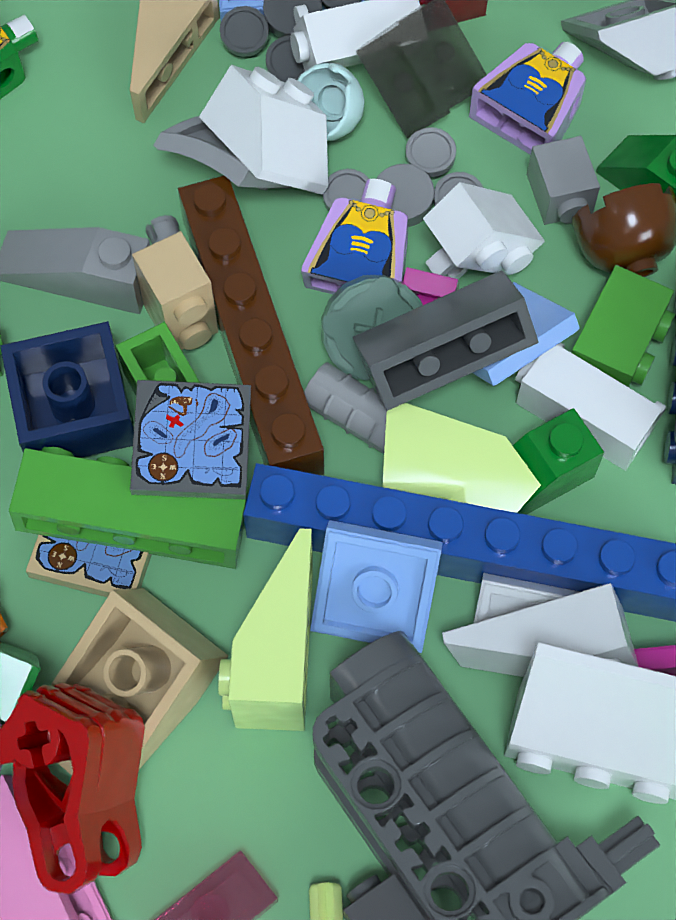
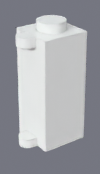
[290,0,429,71]
[515,342,667,471]

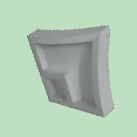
[153,115,290,190]

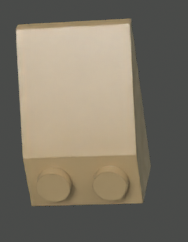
[50,588,228,775]

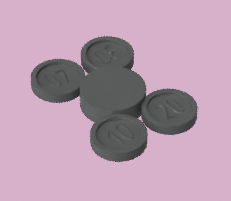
[220,0,362,83]

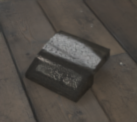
[356,0,487,139]

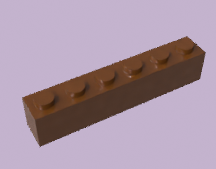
[178,175,324,475]

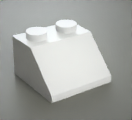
[199,65,328,195]

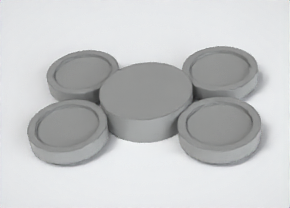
[323,127,483,227]

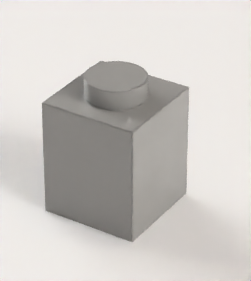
[527,136,600,225]

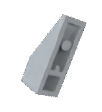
[0,227,150,314]

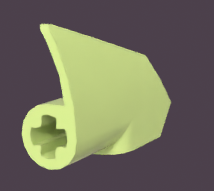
[383,403,541,513]

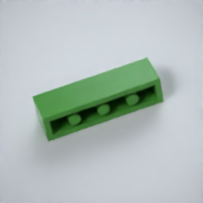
[9,447,248,569]

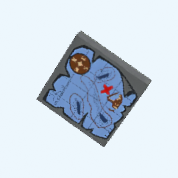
[130,380,251,500]

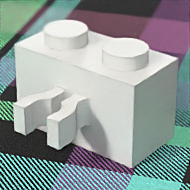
[423,182,545,280]

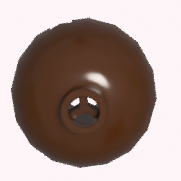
[572,183,676,277]

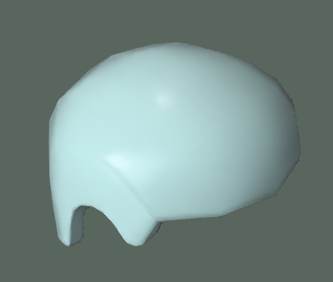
[298,63,365,141]

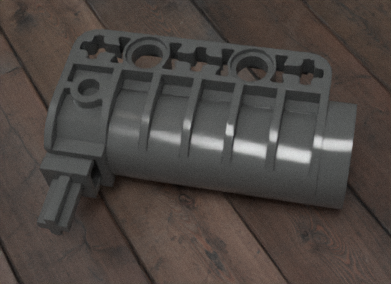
[313,631,660,920]

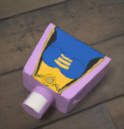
[469,42,587,155]
[301,179,408,294]

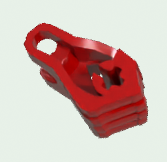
[0,682,145,895]

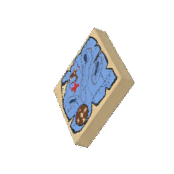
[26,535,152,597]

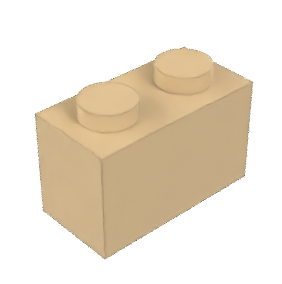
[132,231,218,350]

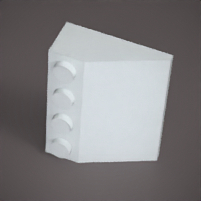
[504,642,676,804]

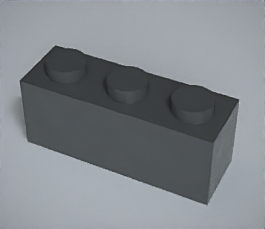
[353,270,539,411]

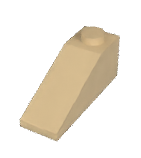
[130,0,220,123]

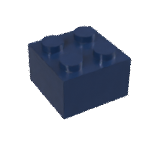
[0,321,134,458]

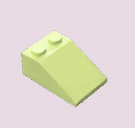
[218,528,313,731]

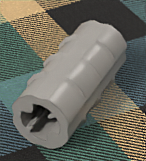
[304,362,387,454]

